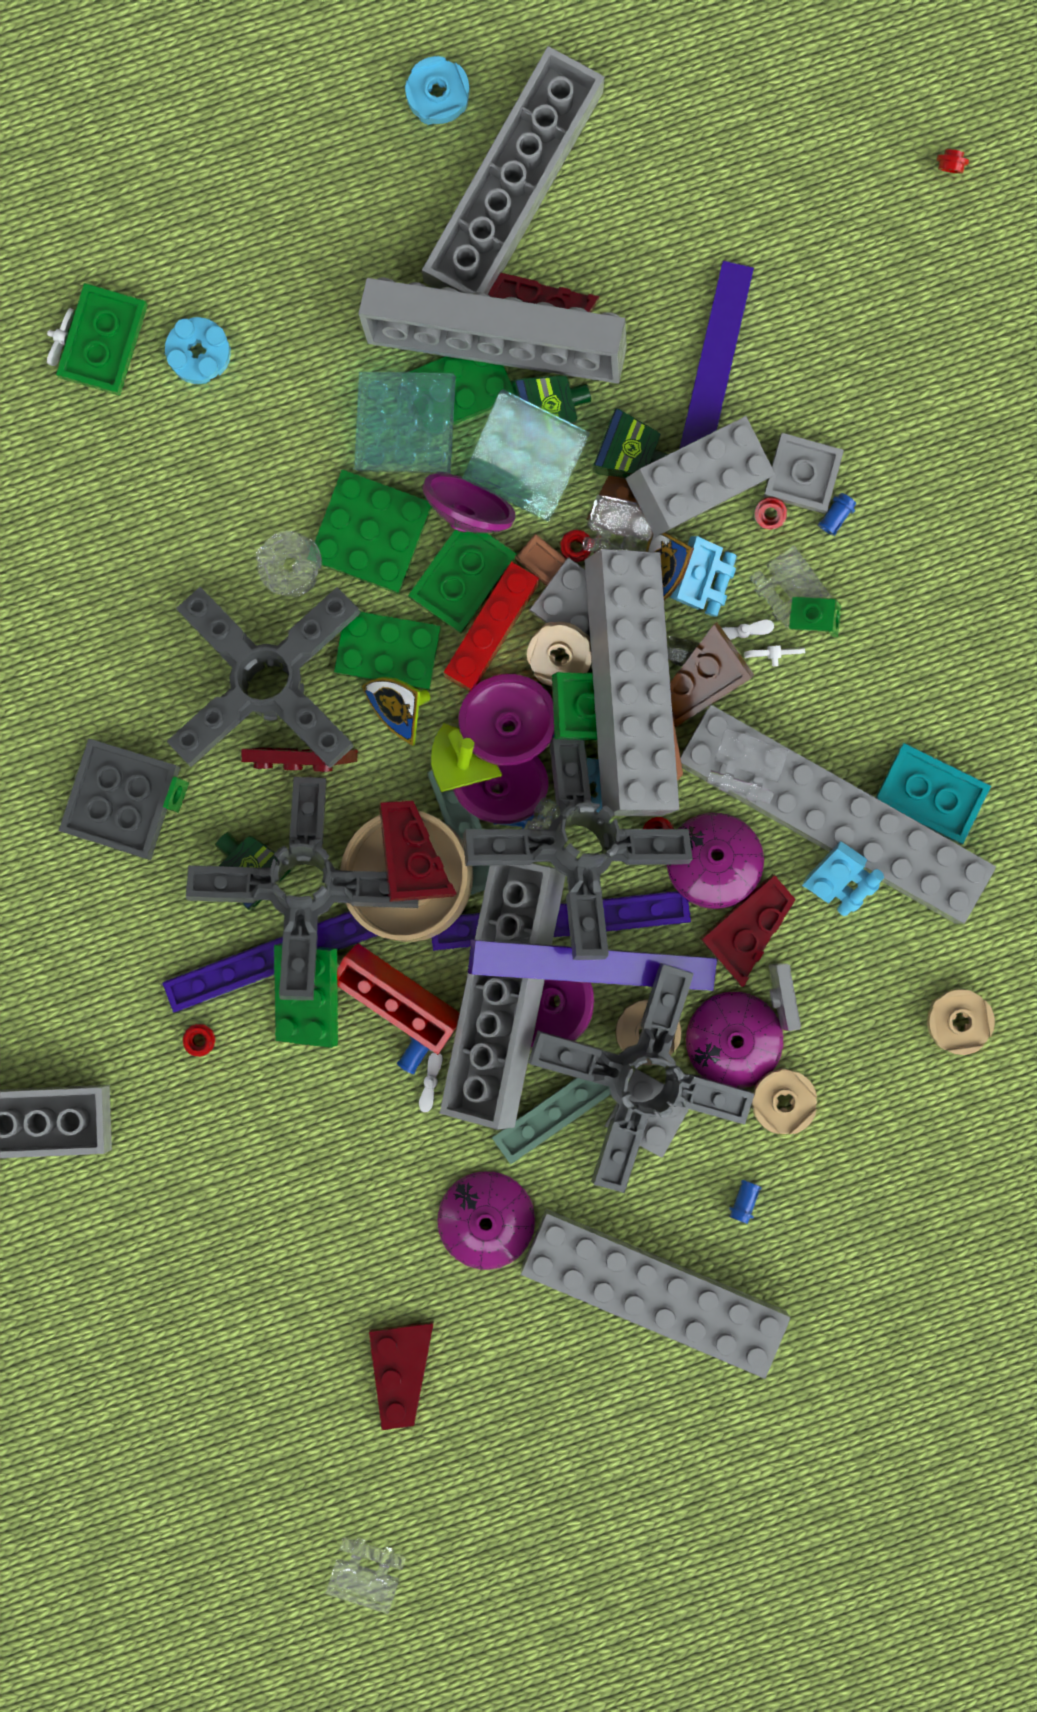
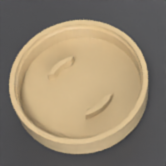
[340,811,473,942]

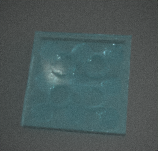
[354,372,456,474]
[462,389,590,522]

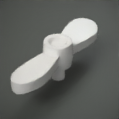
[47,308,74,366]
[722,620,774,640]
[744,646,805,666]
[419,1052,443,1112]

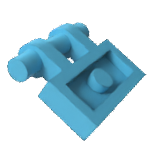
[671,536,737,617]
[802,841,884,916]

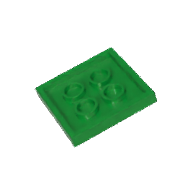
[308,469,432,594]

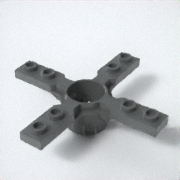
[167,587,360,769]
[463,738,693,960]
[186,777,419,1000]
[528,963,755,1193]

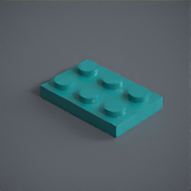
[875,743,991,845]

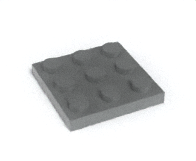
[59,738,181,860]

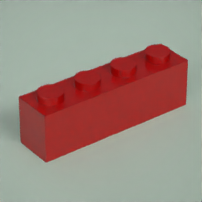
[443,561,539,692]
[337,943,460,1055]

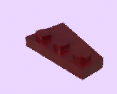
[488,273,600,312]
[241,747,357,772]
[379,800,457,902]
[700,874,796,987]
[369,1321,434,1430]

